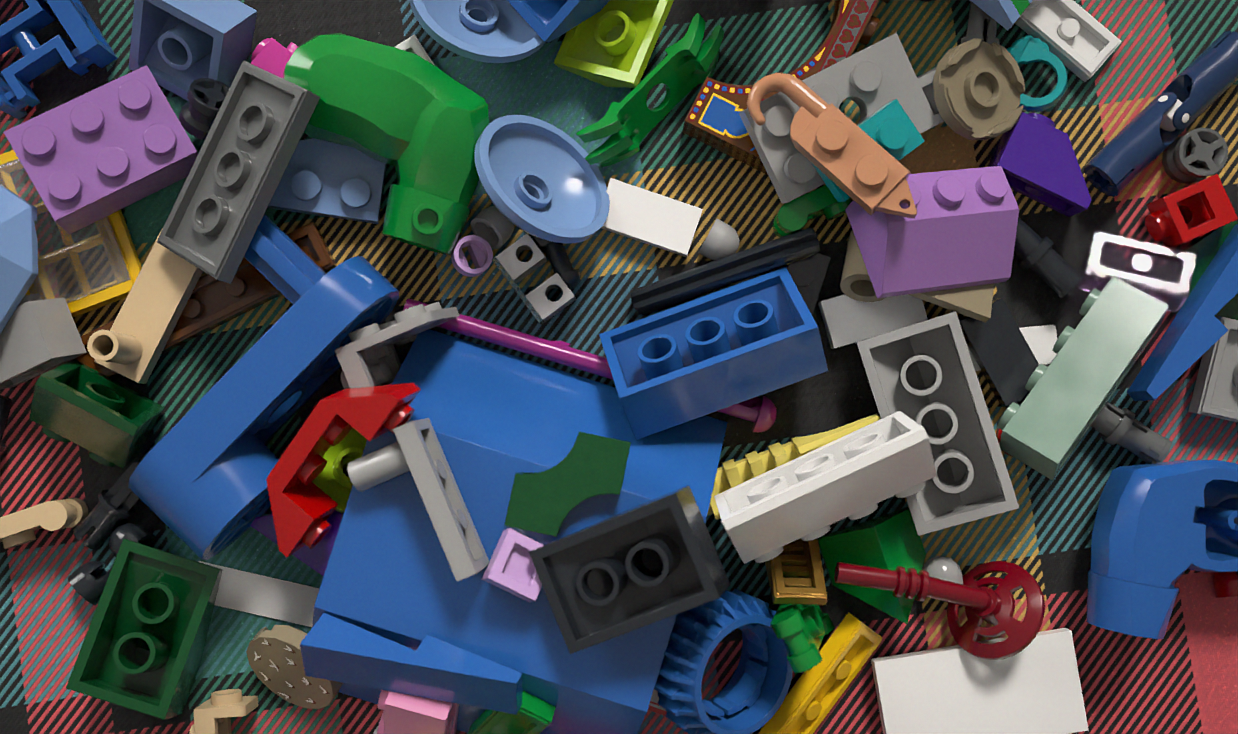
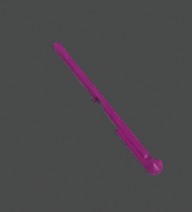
[403,298,777,433]

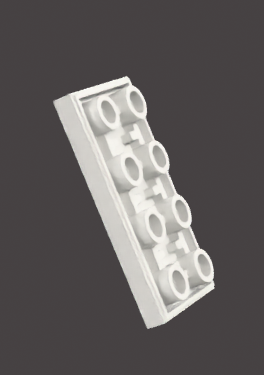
[871,628,1089,734]

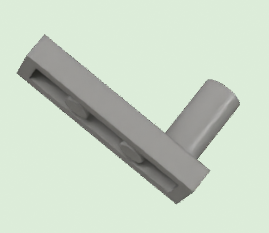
[347,418,489,581]

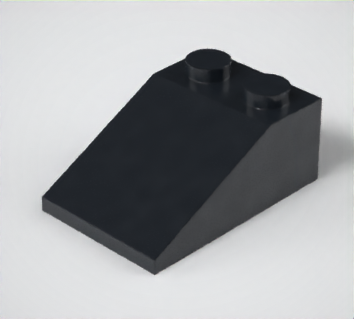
[529,485,730,654]

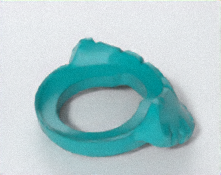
[1007,35,1068,113]

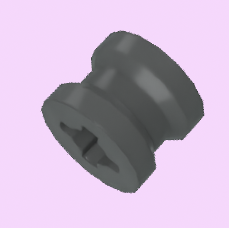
[1162,127,1228,184]

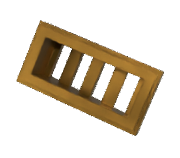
[765,538,827,605]

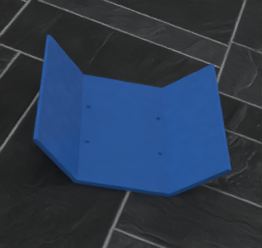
[312,329,728,734]

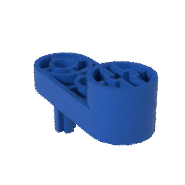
[128,214,400,560]

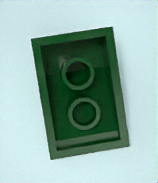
[66,539,223,720]

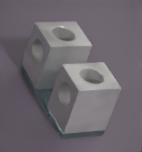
[492,233,576,325]

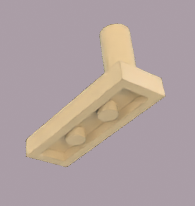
[87,228,203,384]

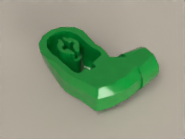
[283,33,489,256]

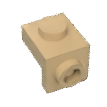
[189,689,258,734]

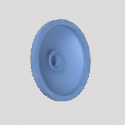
[409,0,545,63]
[475,115,610,244]

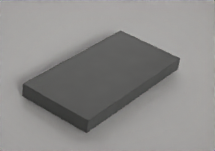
[157,60,320,284]

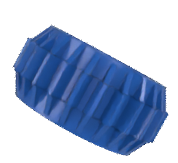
[654,589,793,734]

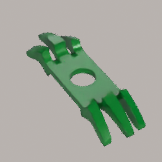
[576,13,724,168]

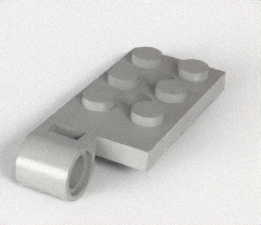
[739,33,944,204]

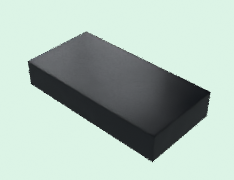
[959,298,1039,407]

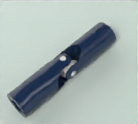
[1083,31,1238,197]

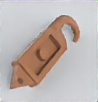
[747,73,917,219]

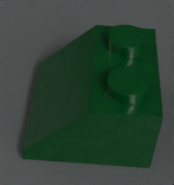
[29,359,165,468]

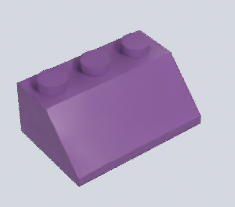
[845,166,1019,298]

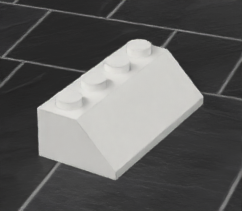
[714,411,937,564]

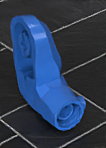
[1086,460,1238,639]

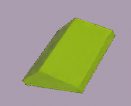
[554,0,674,88]

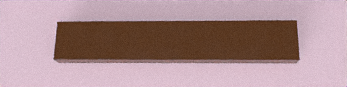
[56,222,337,379]

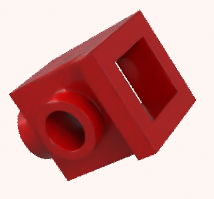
[1145,174,1238,249]

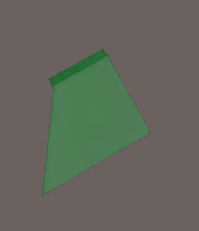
[818,507,926,624]

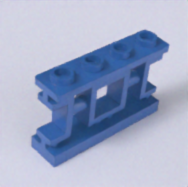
[0,0,117,119]

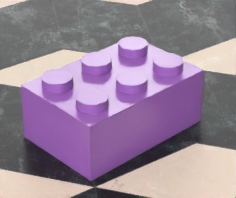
[3,65,198,235]

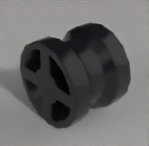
[179,78,230,140]

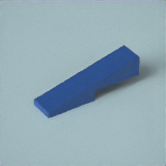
[1127,224,1238,401]
[299,613,522,714]

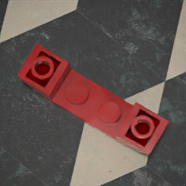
[266,383,421,557]

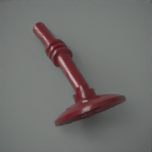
[834,561,1045,660]

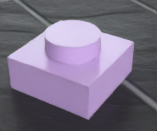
[482,528,544,602]

